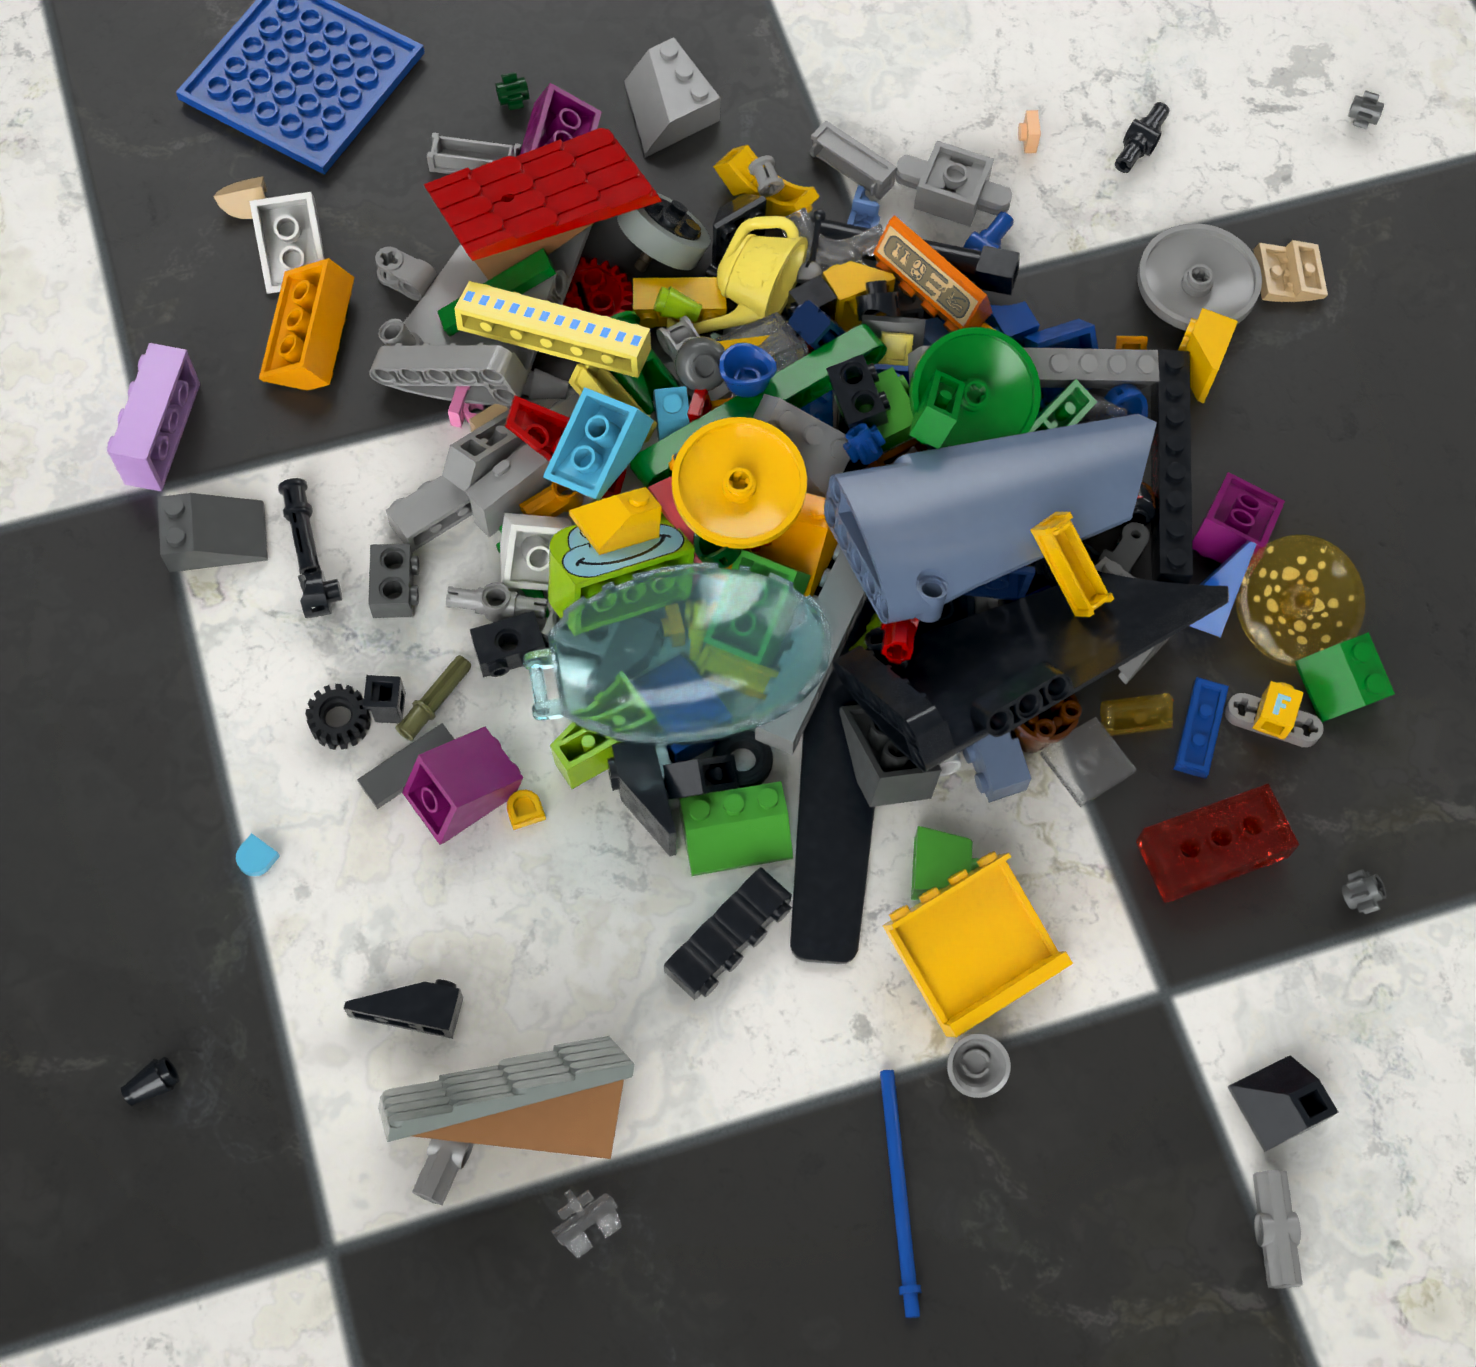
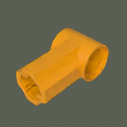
[519,482,584,517]

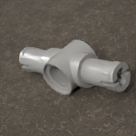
[446,582,548,622]

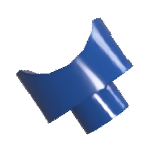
[1102,384,1148,418]

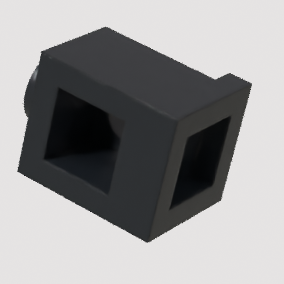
[363,675,406,723]

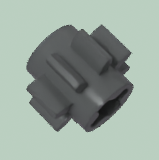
[1348,90,1384,129]
[1342,869,1386,914]

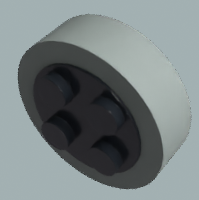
[617,193,711,272]

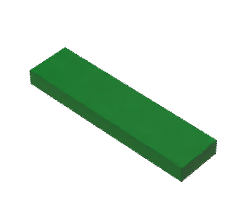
[437,248,556,337]

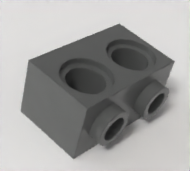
[368,544,419,618]

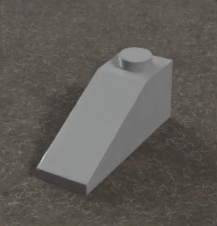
[442,410,523,491]

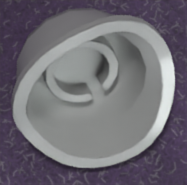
[947,1034,1011,1098]

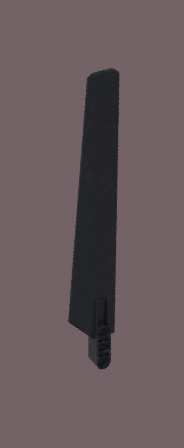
[790,376,884,964]

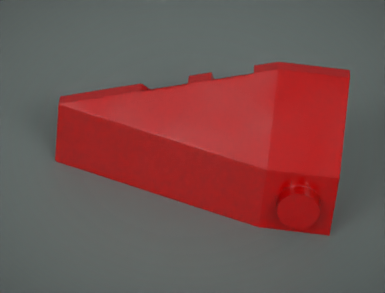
[505,395,628,498]

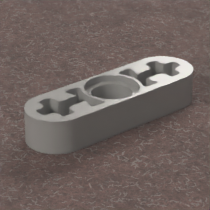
[1224,693,1324,747]

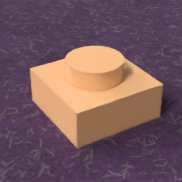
[1018,110,1041,153]

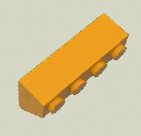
[259,258,355,391]

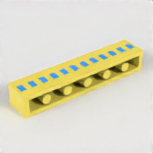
[454,281,651,378]

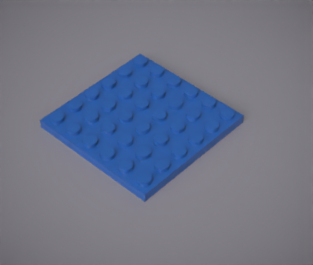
[176,0,424,175]

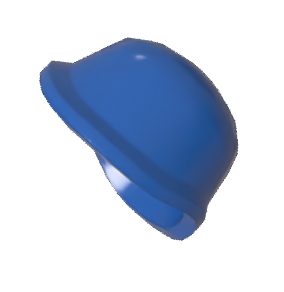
[719,343,777,398]

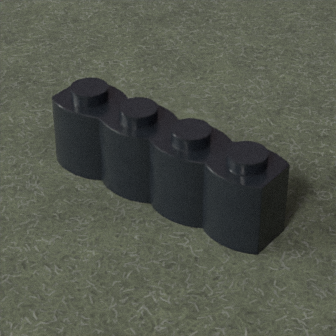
[664,867,792,1000]

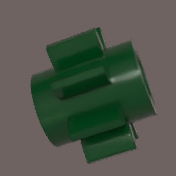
[495,72,530,111]

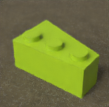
[550,671,659,789]

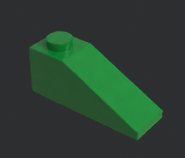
[1029,379,1097,433]

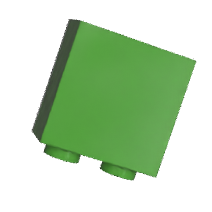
[835,367,914,453]

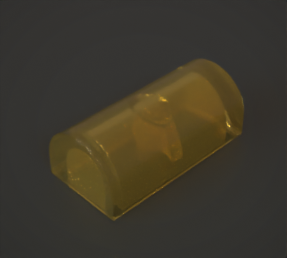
[1100,693,1173,736]

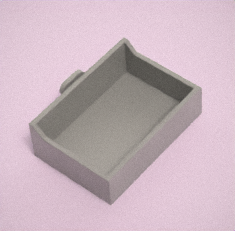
[465,444,552,537]

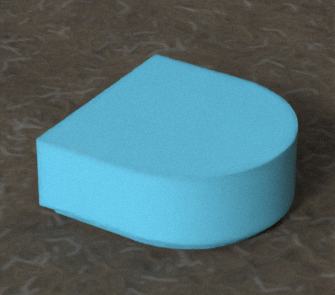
[236,833,280,876]

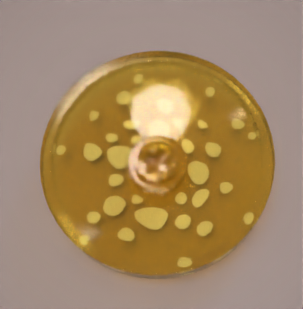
[1236,535,1365,666]

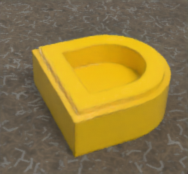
[507,790,546,830]

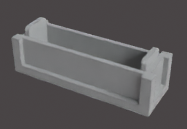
[810,121,897,200]
[427,133,521,174]

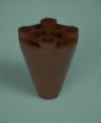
[1014,694,1082,753]

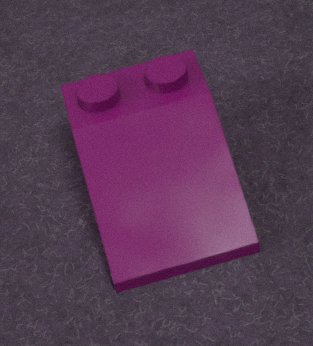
[1192,472,1285,577]

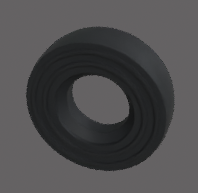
[712,729,773,789]

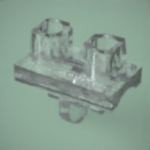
[551,1189,622,1258]

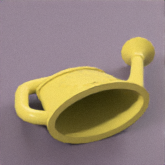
[666,216,808,334]

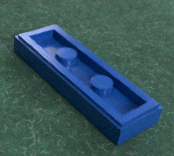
[1173,677,1229,779]

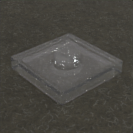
[1040,717,1136,808]

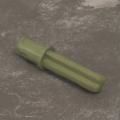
[395,655,471,741]

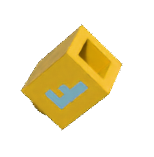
[1252,681,1304,740]

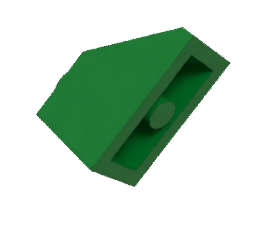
[909,369,966,449]

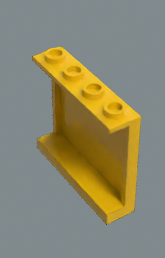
[882,851,1073,1038]

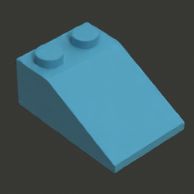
[543,387,654,501]

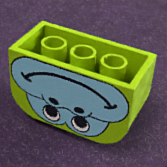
[548,512,695,635]

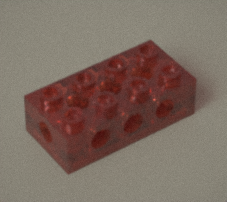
[1136,783,1299,903]

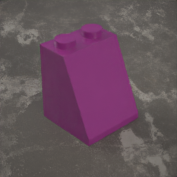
[402,726,523,845]

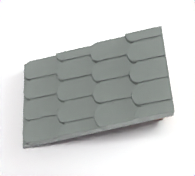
[378,1036,634,1159]

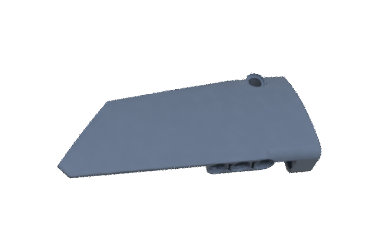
[824,414,1157,624]

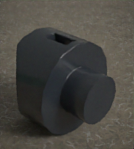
[856,280,901,321]
[298,570,342,618]

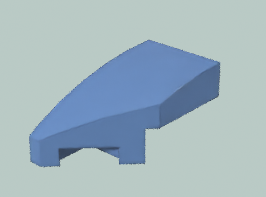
[847,185,880,230]

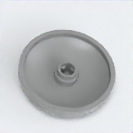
[1137,223,1262,331]

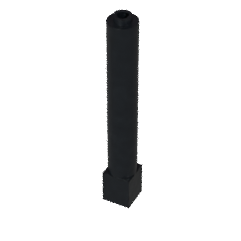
[796,215,1020,295]

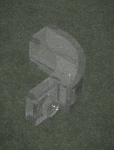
[781,207,884,271]

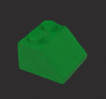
[1295,632,1395,722]

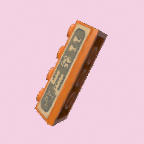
[873,215,993,333]

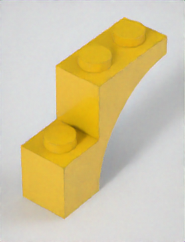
[713,144,820,219]

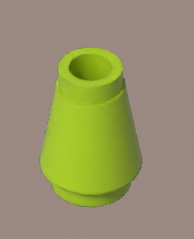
[653,286,702,323]

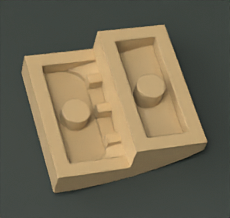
[1253,240,1328,302]

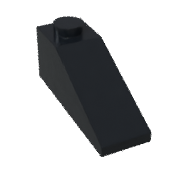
[344,979,463,1039]

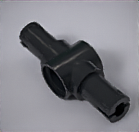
[1115,102,1170,173]

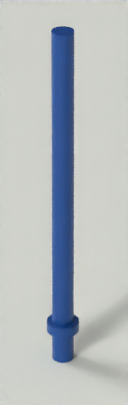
[880,1070,922,1318]

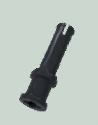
[278,478,321,574]

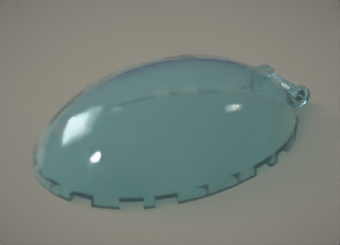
[523,563,832,746]

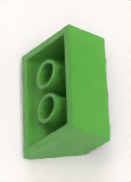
[679,781,793,876]

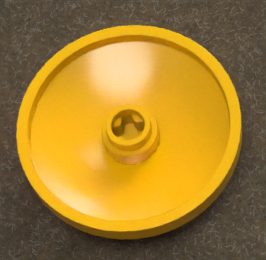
[672,417,807,549]

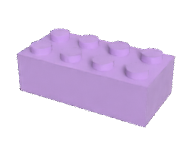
[107,343,200,492]

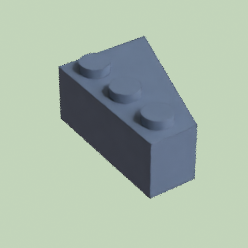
[962,731,1032,803]

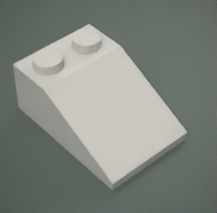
[249,192,325,294]

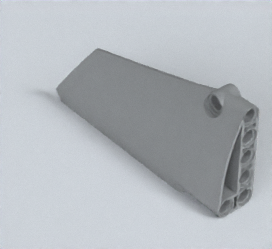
[369,225,592,406]

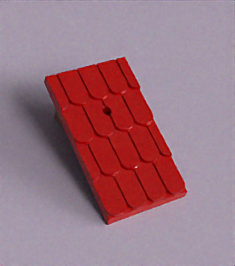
[423,128,662,280]

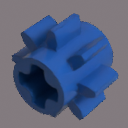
[843,423,886,465]

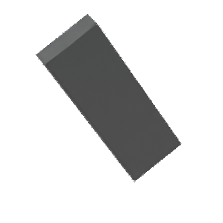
[357,723,454,809]

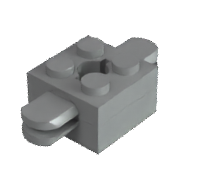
[895,141,1012,227]

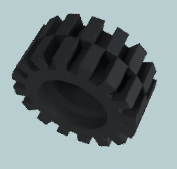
[305,684,371,750]

